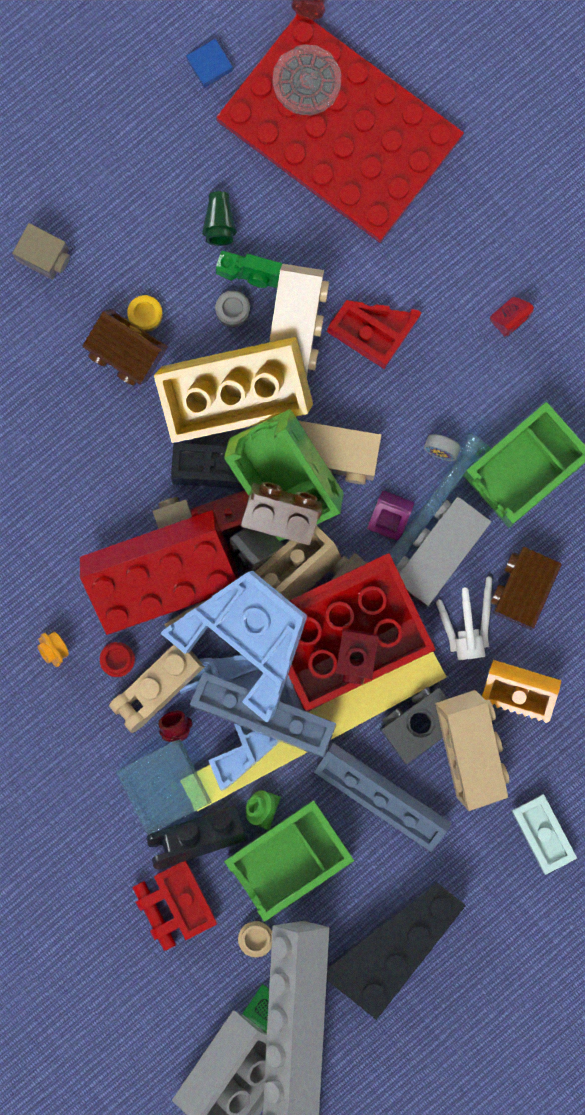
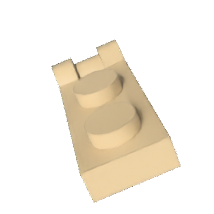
[109,645,205,733]

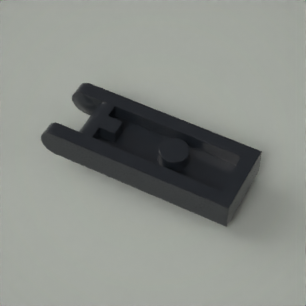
[146,805,247,869]

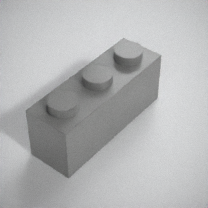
[396,496,492,609]

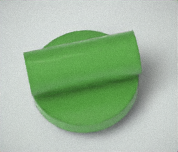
[246,790,281,830]

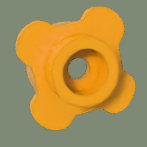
[37,632,69,667]

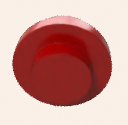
[100,642,135,677]

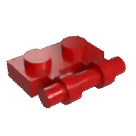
[132,861,218,951]

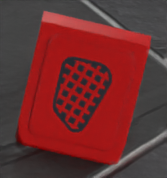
[490,297,534,337]

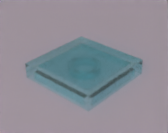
[116,739,212,835]

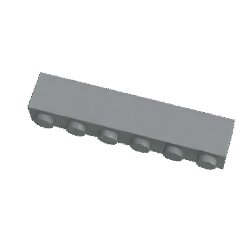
[263,921,329,1115]

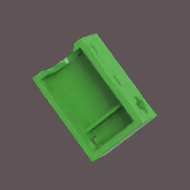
[463,402,585,528]
[224,409,344,541]
[224,800,354,922]

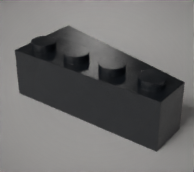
[327,881,466,1020]

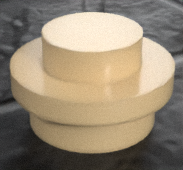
[238,921,272,957]

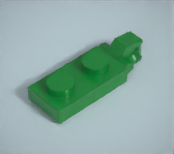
[216,251,283,288]

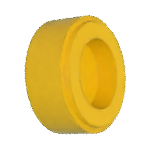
[127,295,163,332]

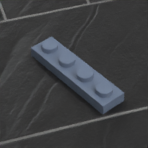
[190,672,336,758]
[314,743,452,852]

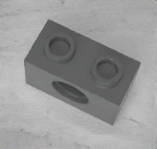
[380,687,447,764]

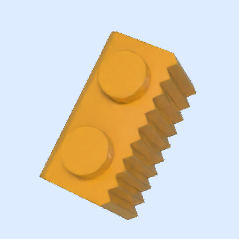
[482,660,562,723]

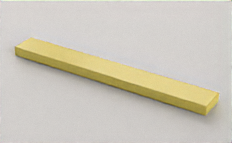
[181,652,447,812]

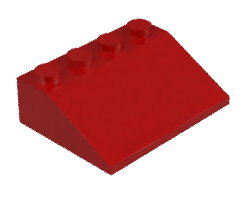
[288,553,436,712]

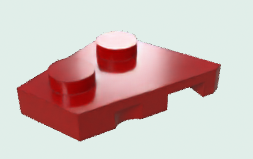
[326,300,422,370]

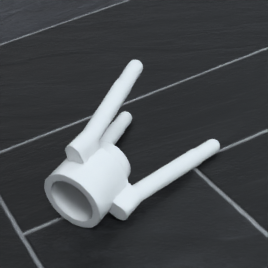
[436,576,493,660]

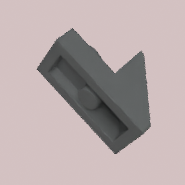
[229,528,283,574]

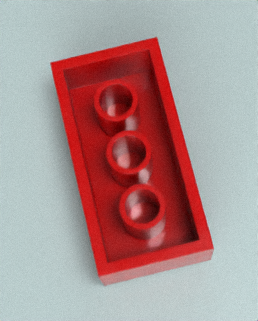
[80,510,238,635]

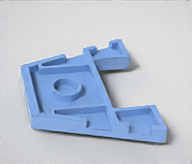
[161,571,307,722]
[180,655,303,791]

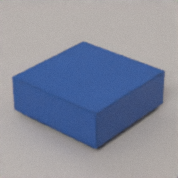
[186,39,233,88]

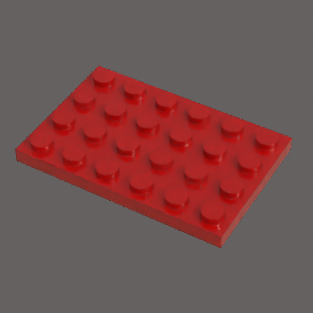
[216,11,464,243]

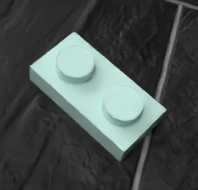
[511,794,577,875]

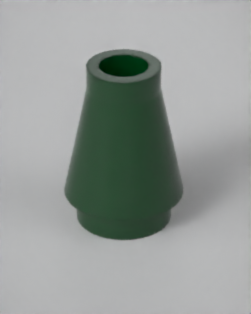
[202,191,237,246]

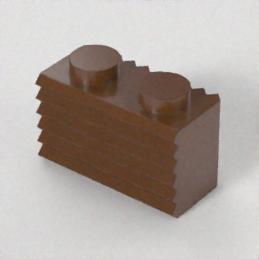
[82,309,168,386]
[490,547,562,630]

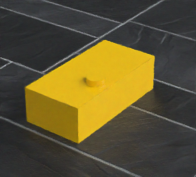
[154,337,313,443]

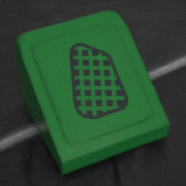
[242,984,269,1033]

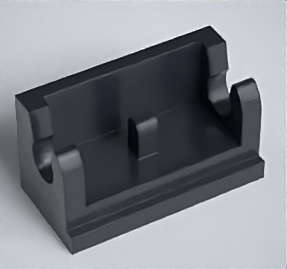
[171,443,242,489]

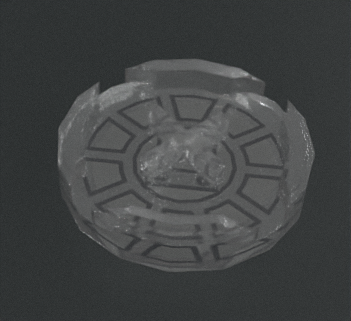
[273,45,342,115]

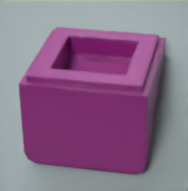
[367,491,414,542]

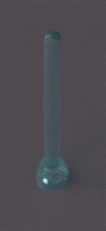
[389,433,491,566]

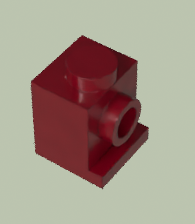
[336,628,379,684]

